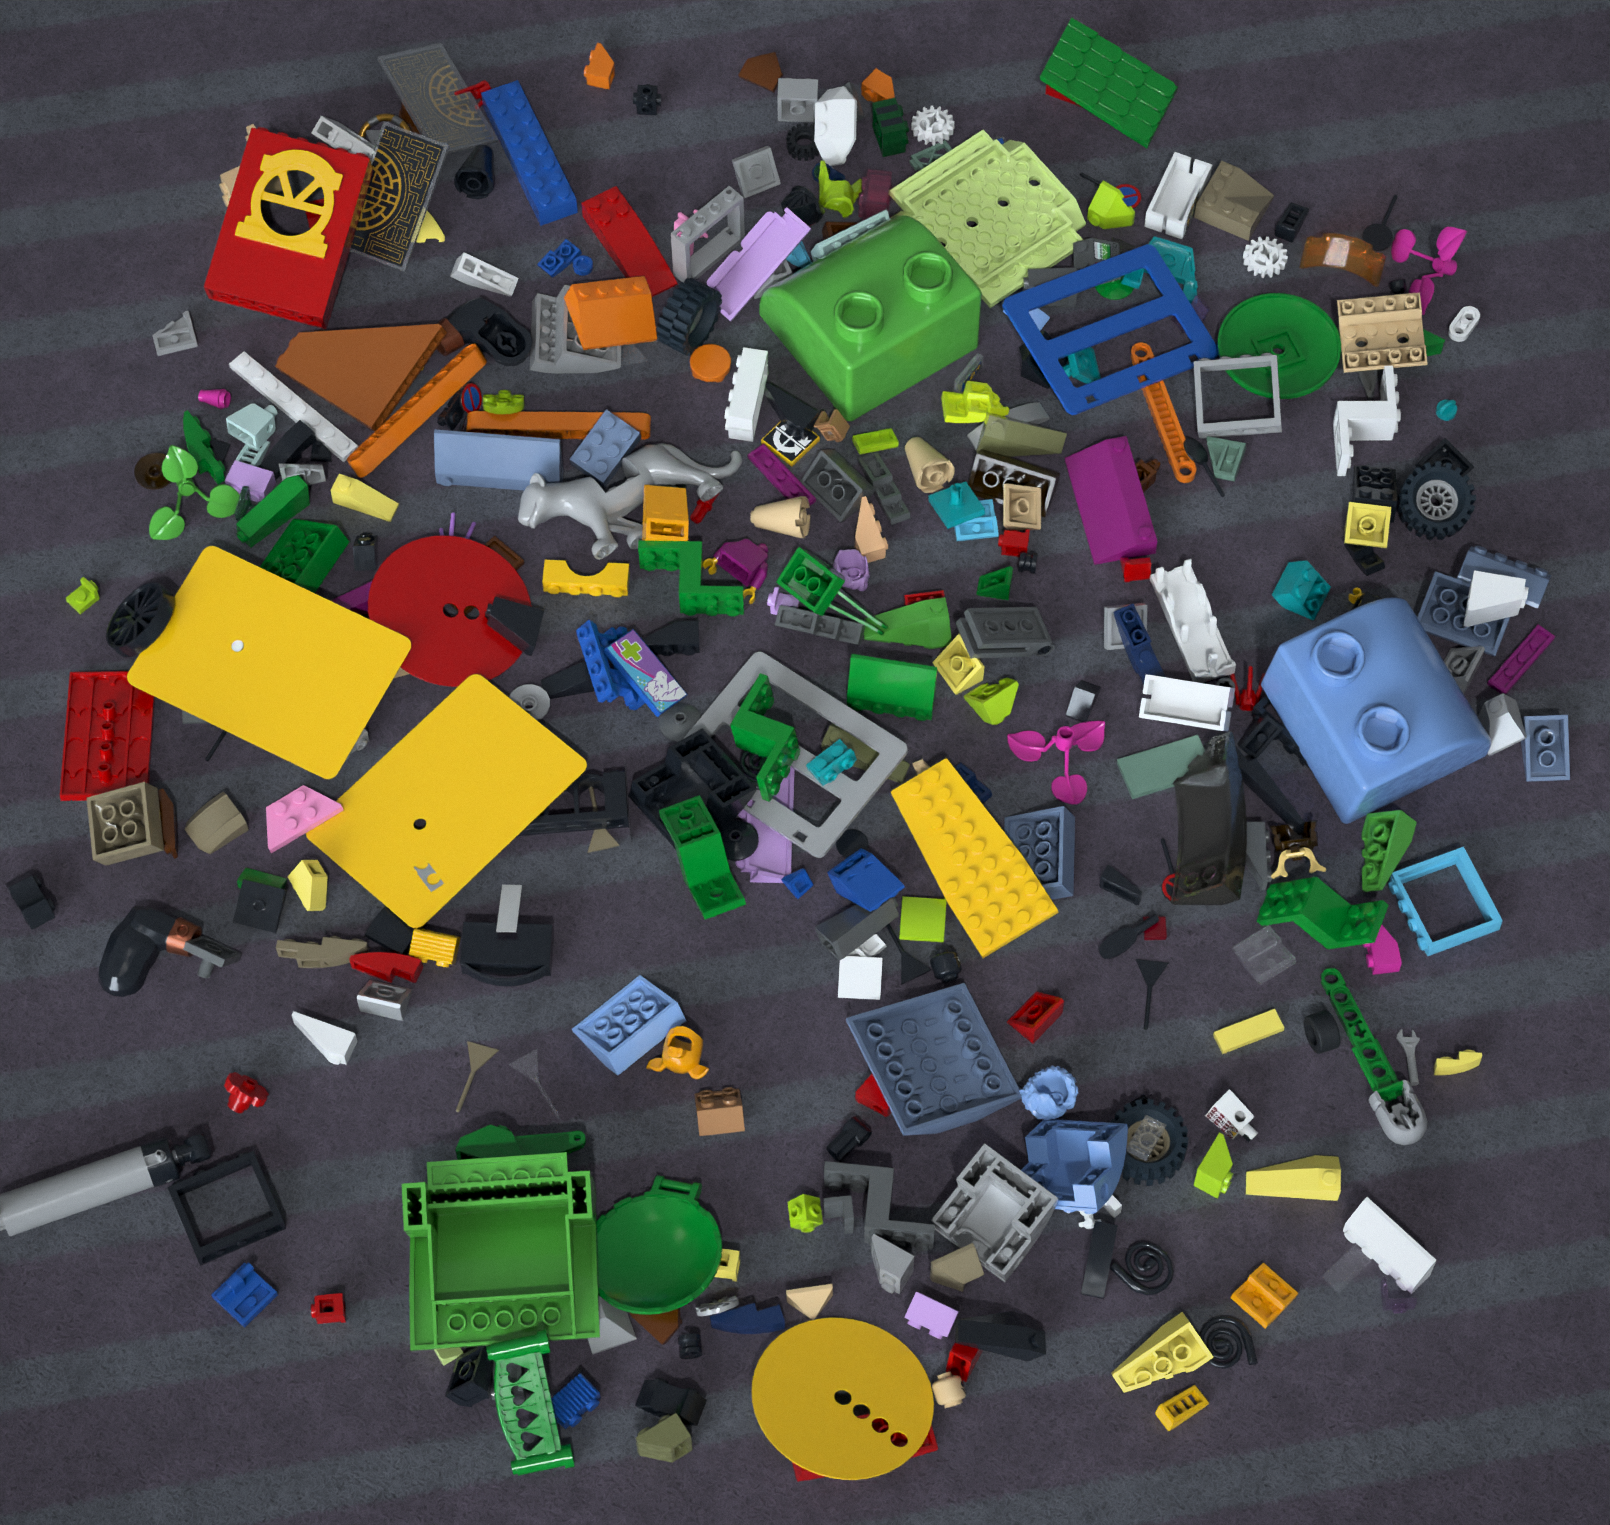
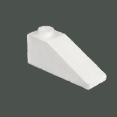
[450,253,519,297]
[292,1011,357,1065]

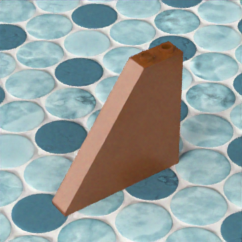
[275,324,447,432]

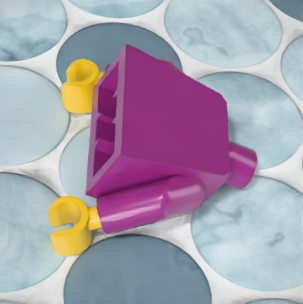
[703,539,768,604]

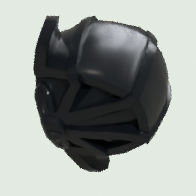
[781,186,825,226]

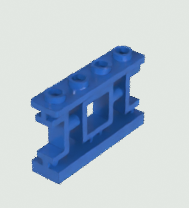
[576,620,645,710]

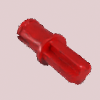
[690,493,719,524]

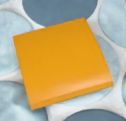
[1230,1263,1298,1329]

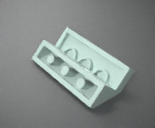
[811,210,889,262]

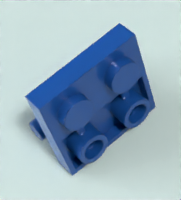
[211,1262,278,1328]

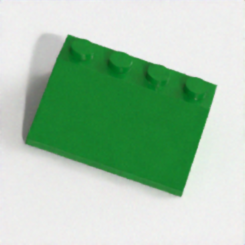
[260,519,350,593]
[847,654,937,721]

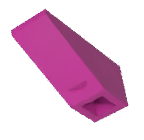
[1362,925,1402,975]

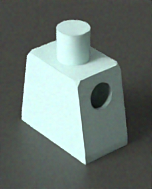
[226,404,278,450]

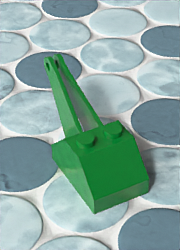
[776,547,888,635]
[455,1125,586,1160]

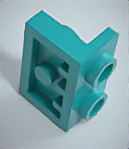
[806,739,857,786]

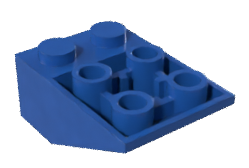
[827,848,905,912]

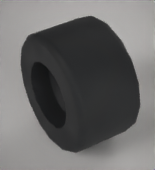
[1304,1010,1340,1054]

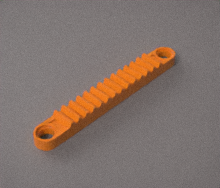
[1130,342,1196,483]

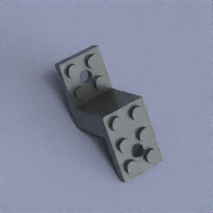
[824,1161,935,1251]

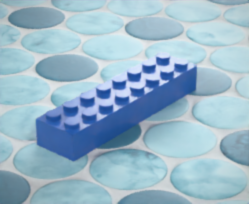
[481,80,578,226]

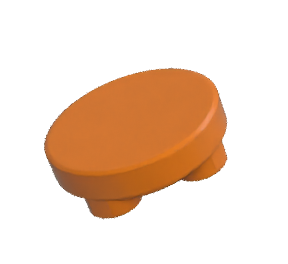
[690,344,731,382]

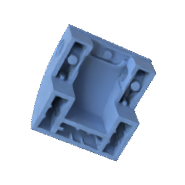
[1021,1119,1128,1214]

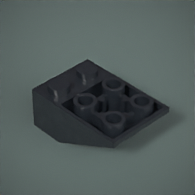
[1352,465,1397,523]

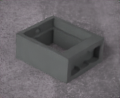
[1023,268,1077,308]

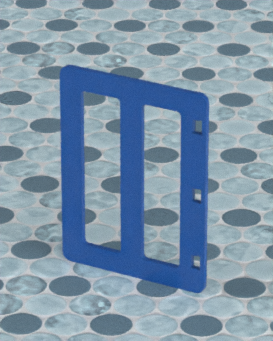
[1002,244,1218,415]

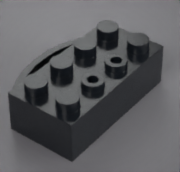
[460,922,554,986]

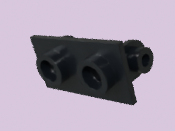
[437,390,464,431]

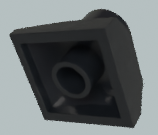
[1415,438,1474,492]

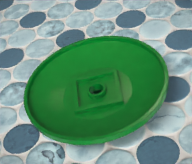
[1217,293,1341,399]

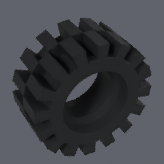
[786,123,819,161]

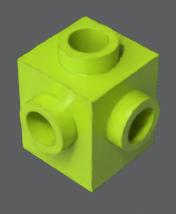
[787,1194,823,1233]

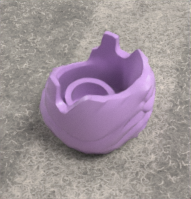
[833,549,870,591]

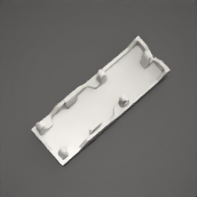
[1150,559,1236,683]

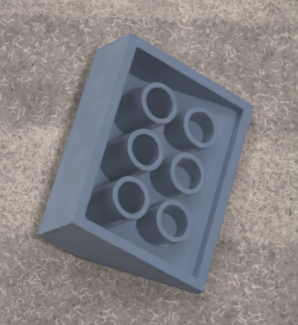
[1417,571,1511,657]
[1004,806,1075,899]

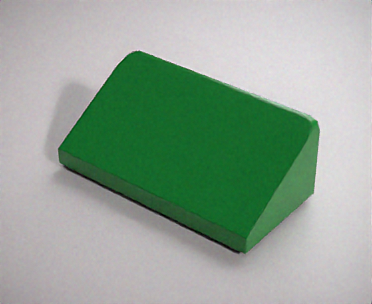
[237,868,287,889]

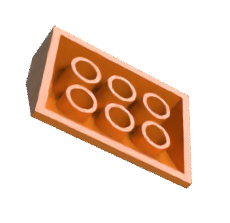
[564,276,657,350]

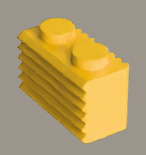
[409,928,461,967]

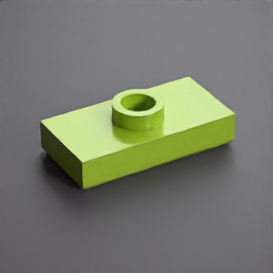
[852,428,899,455]

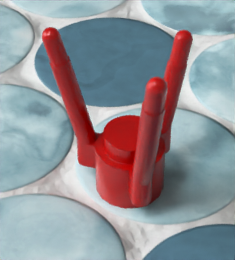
[454,80,491,111]
[1230,666,1265,711]

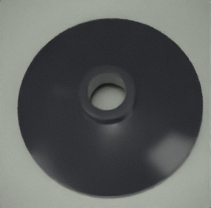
[719,821,759,861]

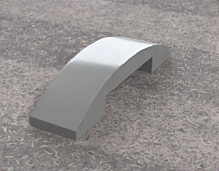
[967,402,1050,450]

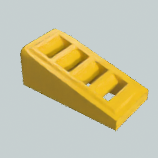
[1155,1385,1209,1431]

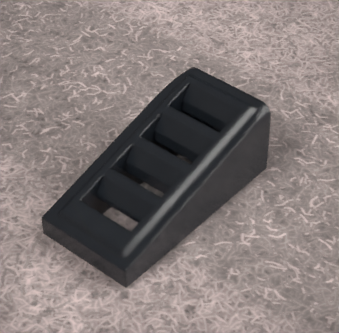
[1275,202,1309,243]
[1099,865,1142,905]

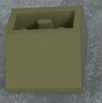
[636,1413,692,1463]

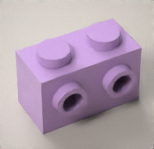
[225,460,276,502]
[904,1292,960,1339]

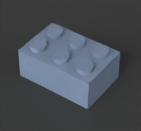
[570,409,641,488]

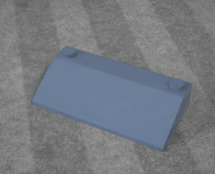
[434,429,564,490]

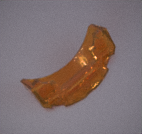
[1299,233,1386,287]

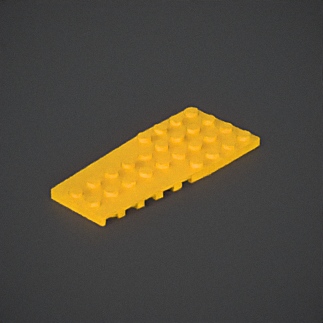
[891,759,1059,958]

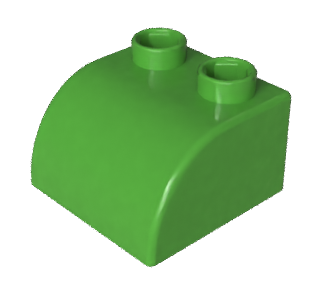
[759,215,982,421]

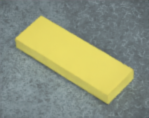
[1213,1009,1284,1054]

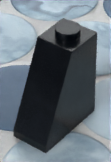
[485,597,544,656]

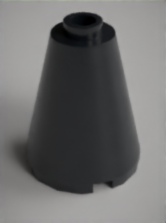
[454,145,494,199]

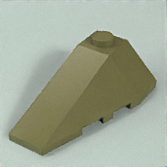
[822,723,910,784]

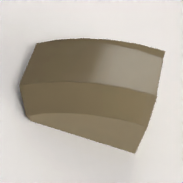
[185,792,248,854]

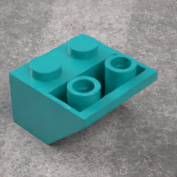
[1272,560,1331,620]

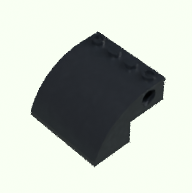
[628,728,757,850]

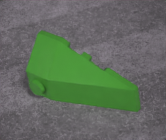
[864,597,952,649]
[1362,810,1417,892]

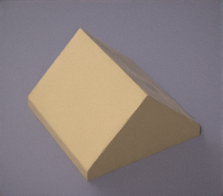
[1003,484,1041,531]

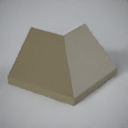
[930,1243,984,1292]

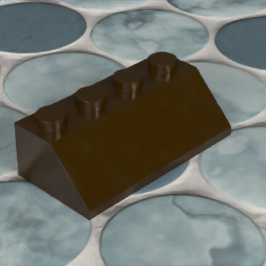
[968,449,1061,517]

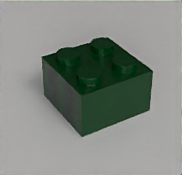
[872,98,909,157]

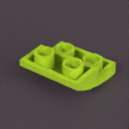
[899,896,946,942]

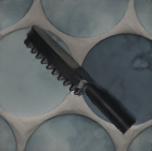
[1099,914,1160,960]

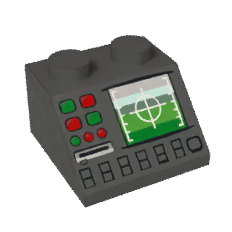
[1073,238,1121,285]

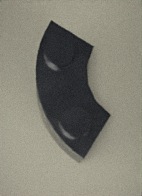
[5,871,56,930]
[635,1378,707,1426]

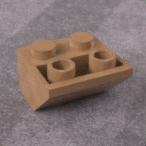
[694,1087,745,1136]

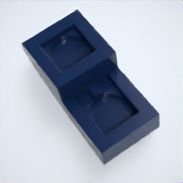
[955,763,992,804]

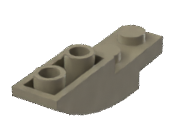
[276,936,369,968]

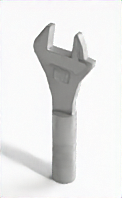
[1396,1029,1420,1086]

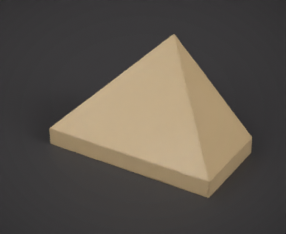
[786,1284,833,1320]

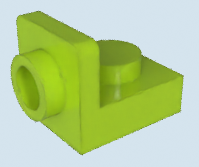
[66,577,100,615]

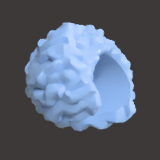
[1019,1065,1078,1120]

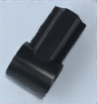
[826,1116,872,1162]

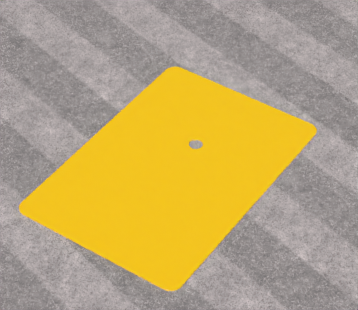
[127,546,411,779]
[306,674,587,928]

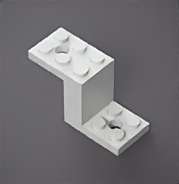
[1333,366,1401,476]

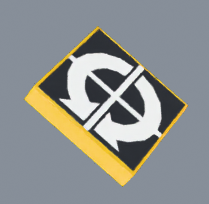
[761,421,820,467]

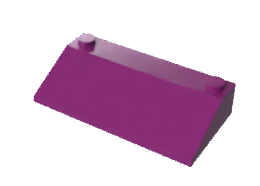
[1064,436,1157,565]

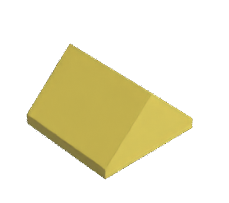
[1344,502,1391,548]
[932,634,984,695]

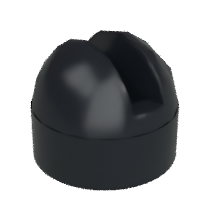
[1389,279,1407,295]

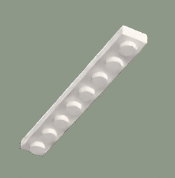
[229,352,358,462]

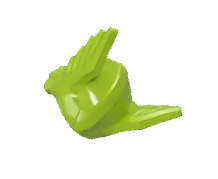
[819,160,863,218]

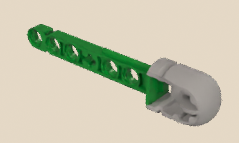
[1321,968,1428,1145]

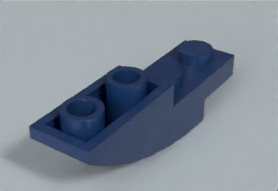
[1113,603,1166,684]

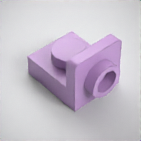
[767,587,800,615]

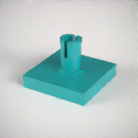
[1062,347,1101,384]
[928,481,985,529]

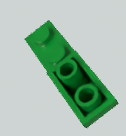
[183,410,225,484]

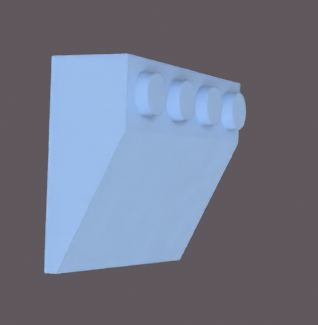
[572,975,686,1075]

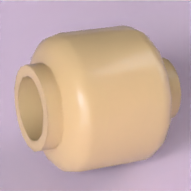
[932,1372,966,1408]

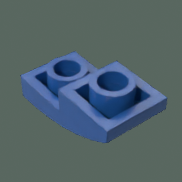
[537,239,582,277]

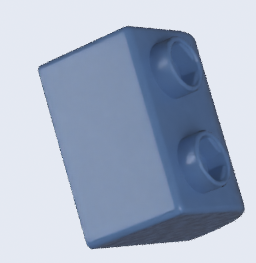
[1261,597,1491,824]

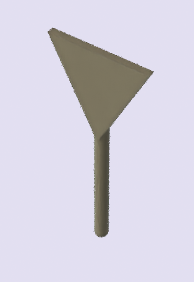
[587,787,620,853]
[456,1041,499,1112]

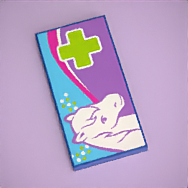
[603,629,688,717]

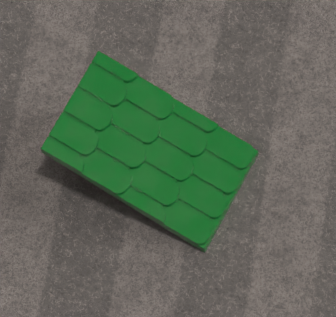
[1040,18,1178,148]

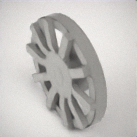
[696,1296,739,1316]

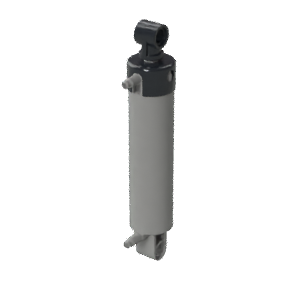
[0,1134,213,1236]

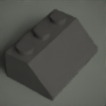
[800,449,876,522]

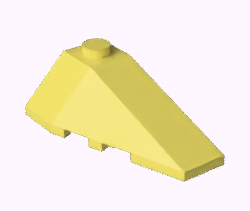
[1246,1155,1341,1201]
[1111,1312,1213,1393]

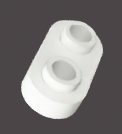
[1448,306,1480,342]

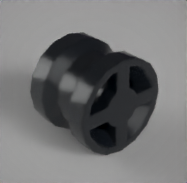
[1018,551,1038,574]
[678,1334,703,1359]

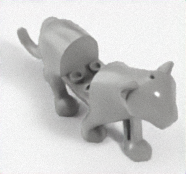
[518,443,743,560]

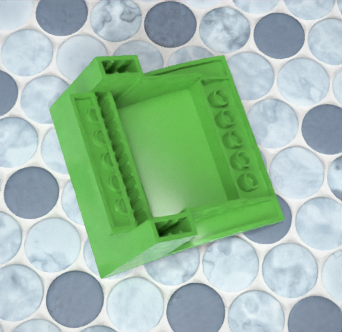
[402,1152,600,1351]

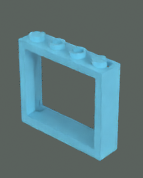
[1388,847,1503,956]

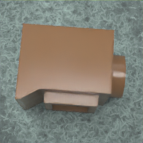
[814,409,850,442]

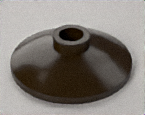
[134,453,171,490]

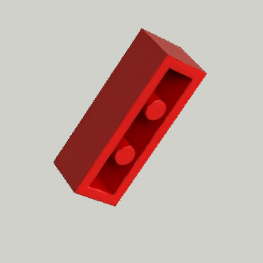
[903,590,945,606]

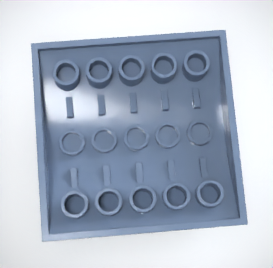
[846,983,1021,1136]

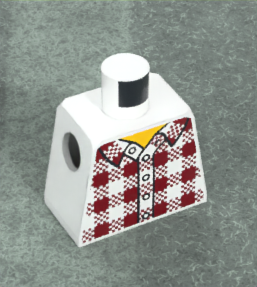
[1205,1089,1258,1143]

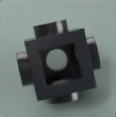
[633,84,661,115]

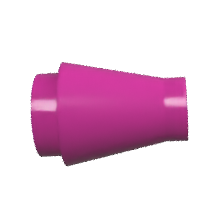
[198,389,231,409]

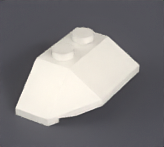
[814,86,857,166]

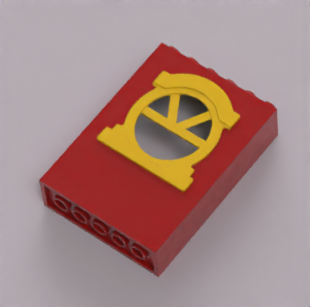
[204,127,373,329]

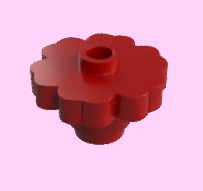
[224,1072,269,1113]

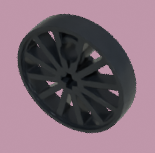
[106,582,175,657]

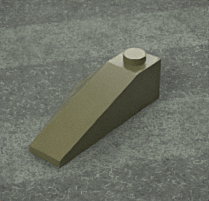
[976,412,1067,457]

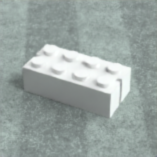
[1144,152,1212,239]
[725,347,768,442]
[1139,675,1235,731]

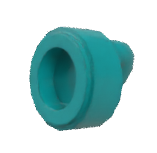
[1436,400,1457,421]

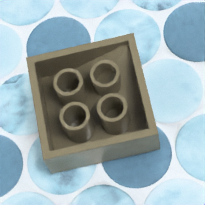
[1194,161,1274,241]
[87,782,164,865]

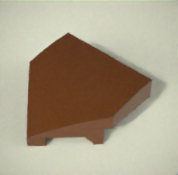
[738,52,783,93]
[629,1308,682,1345]

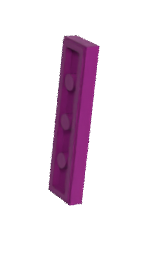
[747,443,816,506]
[1487,624,1555,695]

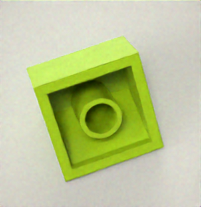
[1194,1132,1234,1199]

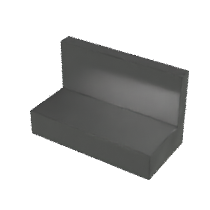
[824,1195,854,1234]

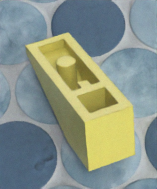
[330,474,399,522]

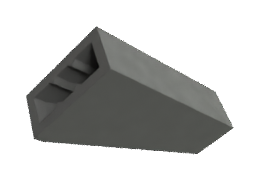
[815,897,899,961]

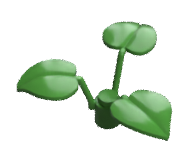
[149,445,244,540]

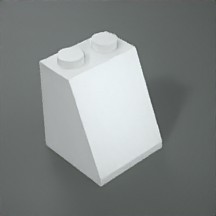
[1463,571,1529,627]

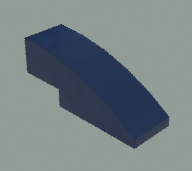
[710,1303,785,1334]

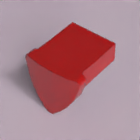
[1120,557,1151,583]

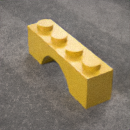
[542,560,630,597]

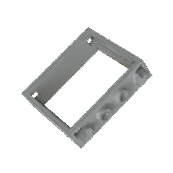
[671,186,745,283]
[1194,353,1282,438]

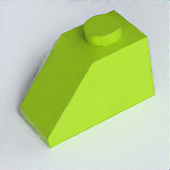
[1087,180,1135,229]
[963,678,1019,725]

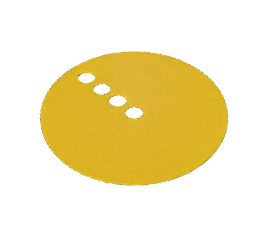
[751,1318,934,1480]

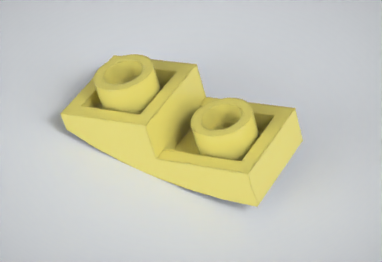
[1434,1050,1482,1075]

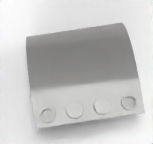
[931,1143,1059,1282]

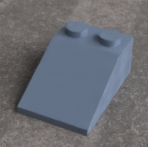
[1521,715,1570,782]

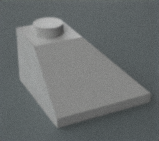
[1478,693,1527,756]
[587,1296,637,1355]

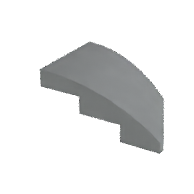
[279,464,326,485]

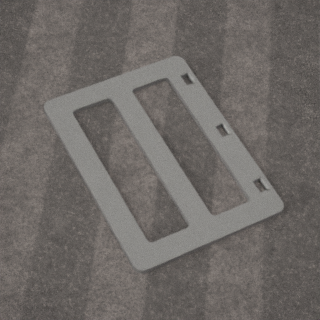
[683,652,908,858]

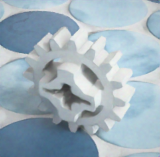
[911,106,954,146]
[1243,237,1288,278]

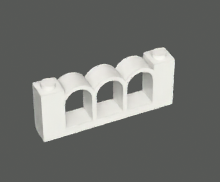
[311,116,434,195]

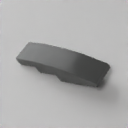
[857,451,911,525]
[775,605,865,646]

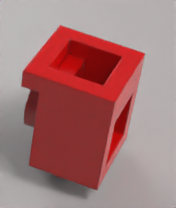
[998,529,1030,557]
[311,1293,346,1324]

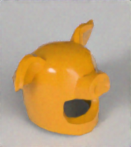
[646,1026,709,1079]

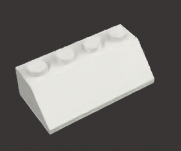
[1343,1197,1436,1294]

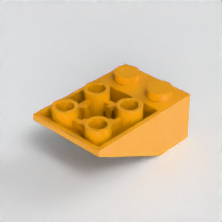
[642,485,689,541]

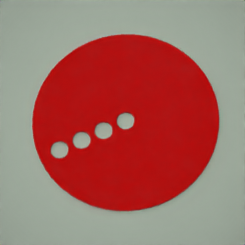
[368,535,532,687]

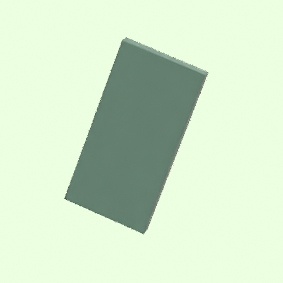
[1117,735,1214,799]

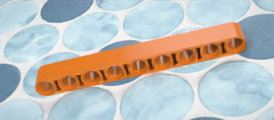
[347,344,487,478]
[466,411,651,440]

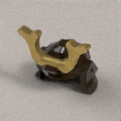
[1269,820,1327,879]

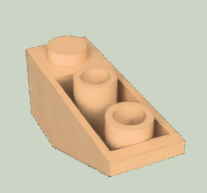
[855,496,888,563]

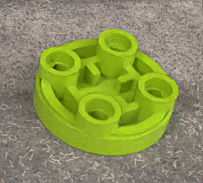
[483,390,524,414]

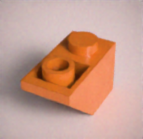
[584,43,615,90]
[861,68,895,102]

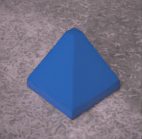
[781,868,813,899]

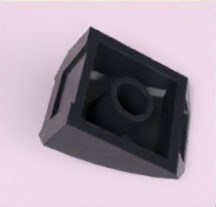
[445,1345,493,1407]

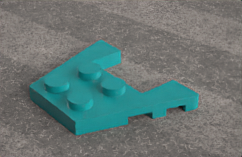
[1121,236,1199,306]

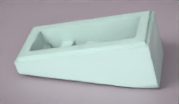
[236,441,270,467]

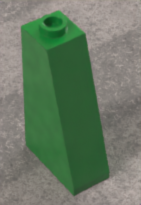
[236,475,310,548]

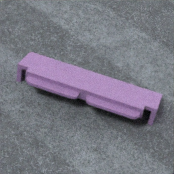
[707,208,812,322]
[735,759,795,883]

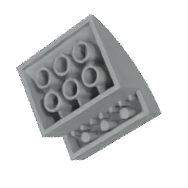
[530,285,621,374]

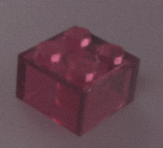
[859,169,892,221]

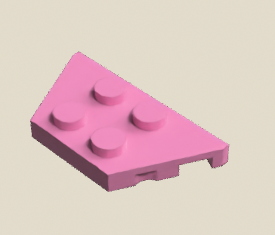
[266,785,344,853]

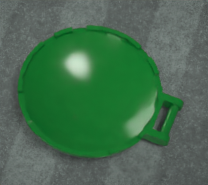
[596,1175,723,1315]

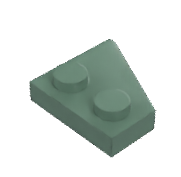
[1206,436,1246,481]

